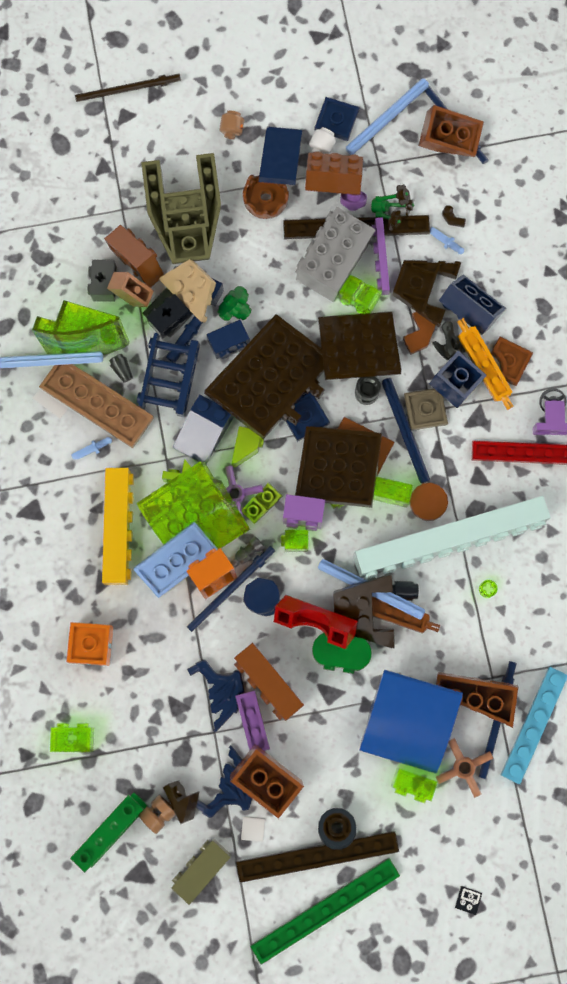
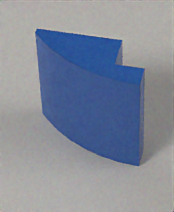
[359,670,463,774]

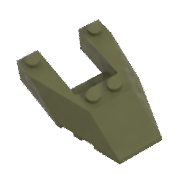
[141,153,221,264]

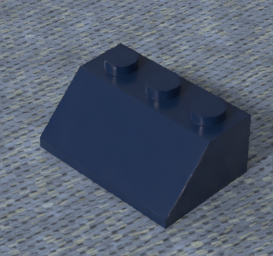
[439,274,506,335]

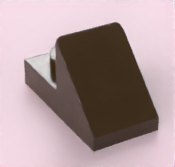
[163,781,199,824]

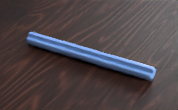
[346,78,429,155]
[0,351,103,368]
[318,559,425,620]

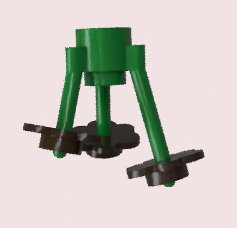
[371,184,414,231]

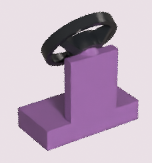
[533,388,567,435]

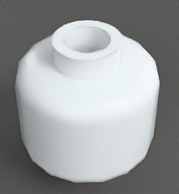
[309,127,336,154]

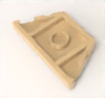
[159,259,216,323]

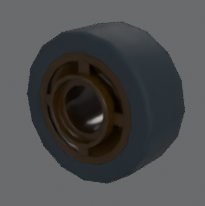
[318,808,356,849]

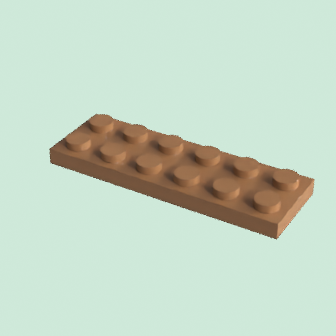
[39,364,154,448]

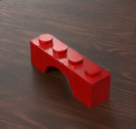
[273,595,357,649]

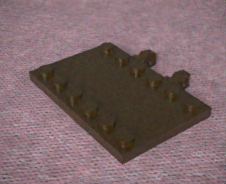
[204,314,325,440]

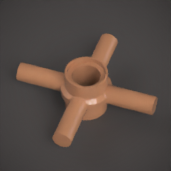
[436,738,493,798]

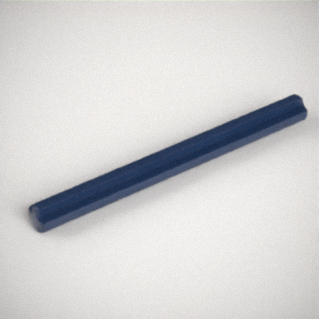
[382,378,430,483]

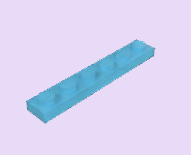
[500,667,567,785]

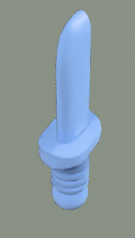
[430,227,464,254]
[71,437,112,460]

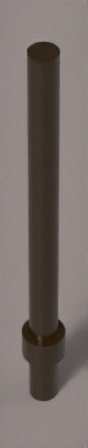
[75,73,181,102]

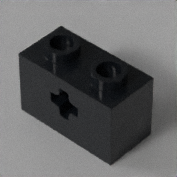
[146,294,191,339]

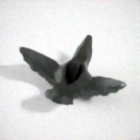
[432,321,474,360]

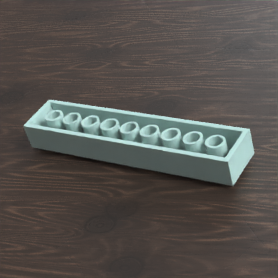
[353,496,551,580]

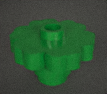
[217,286,252,321]

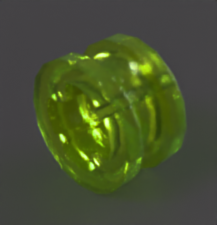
[479,580,498,598]

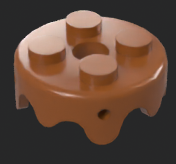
[243,175,289,219]

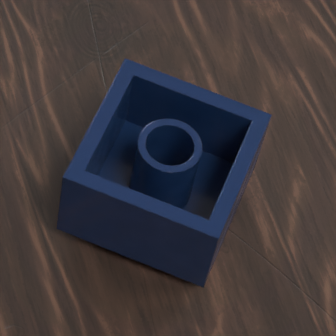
[429,350,487,408]

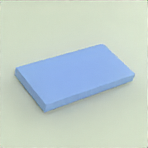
[133,522,218,598]

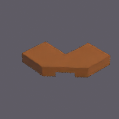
[403,312,436,355]

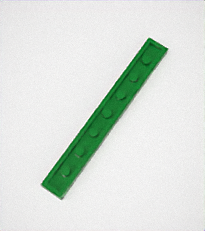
[250,858,400,965]

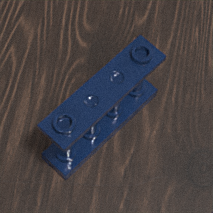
[137,332,200,418]

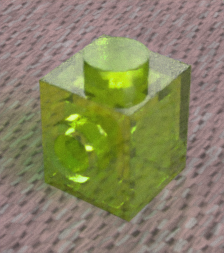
[281,530,308,552]

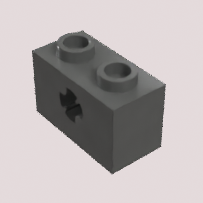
[87,260,117,302]

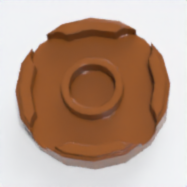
[409,483,448,521]

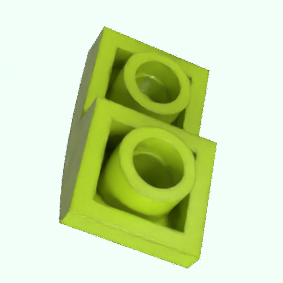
[242,483,283,524]

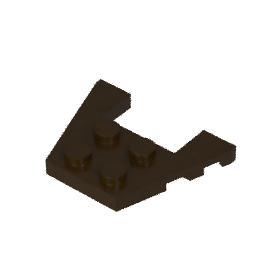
[392,260,462,327]
[333,573,395,648]

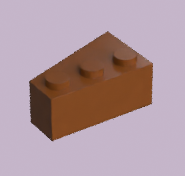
[104,224,164,288]

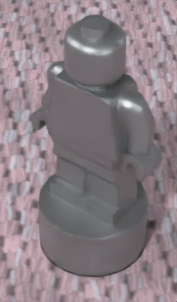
[231,536,265,567]

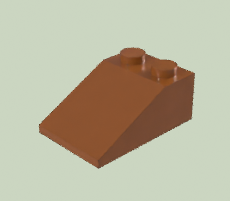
[418,105,484,157]

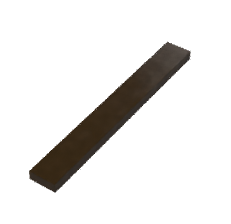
[283,215,430,239]
[236,831,399,883]

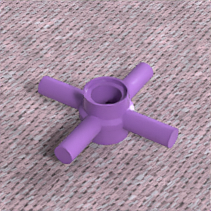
[206,466,263,523]

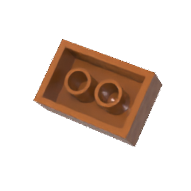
[305,152,363,195]
[230,744,304,819]

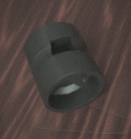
[355,376,381,405]

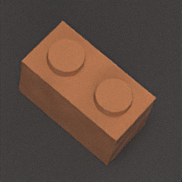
[107,272,154,307]

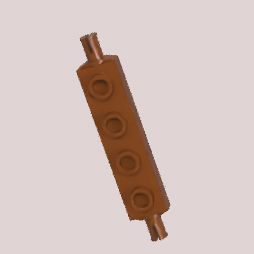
[372,596,440,634]

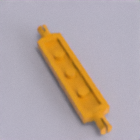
[457,318,514,410]

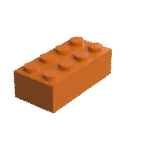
[187,548,237,600]

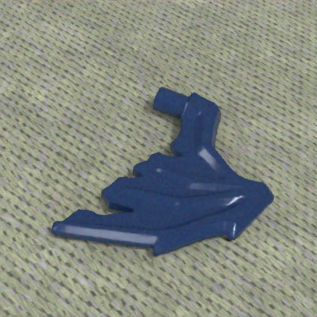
[187,660,245,732]
[196,745,252,818]

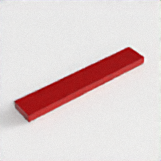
[472,441,567,465]

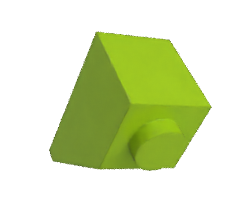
[232,426,264,468]

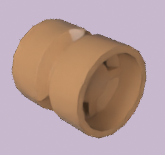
[139,794,176,834]

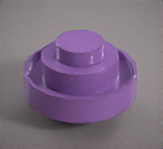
[340,191,367,211]

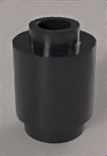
[391,581,419,601]

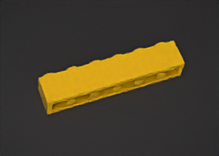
[102,468,134,585]

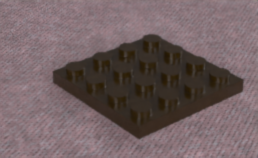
[318,312,402,380]
[295,426,382,508]

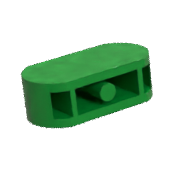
[312,633,372,674]

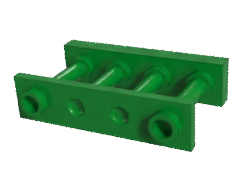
[70,792,149,873]

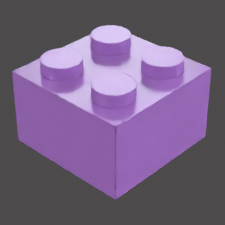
[283,494,325,531]

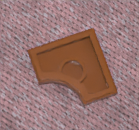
[491,336,533,386]

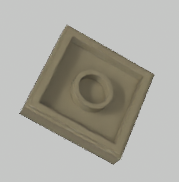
[404,389,448,431]

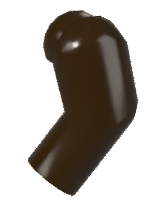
[442,205,466,228]

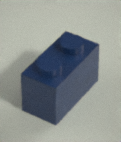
[206,319,250,359]

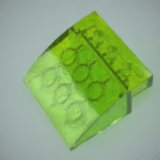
[32,300,130,355]
[136,461,251,549]

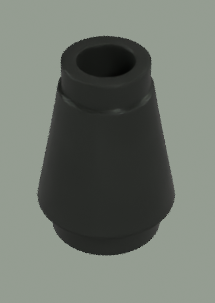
[109,354,133,383]

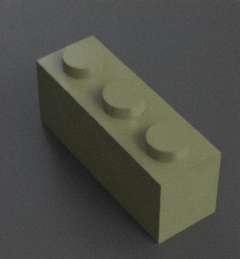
[171,839,232,905]

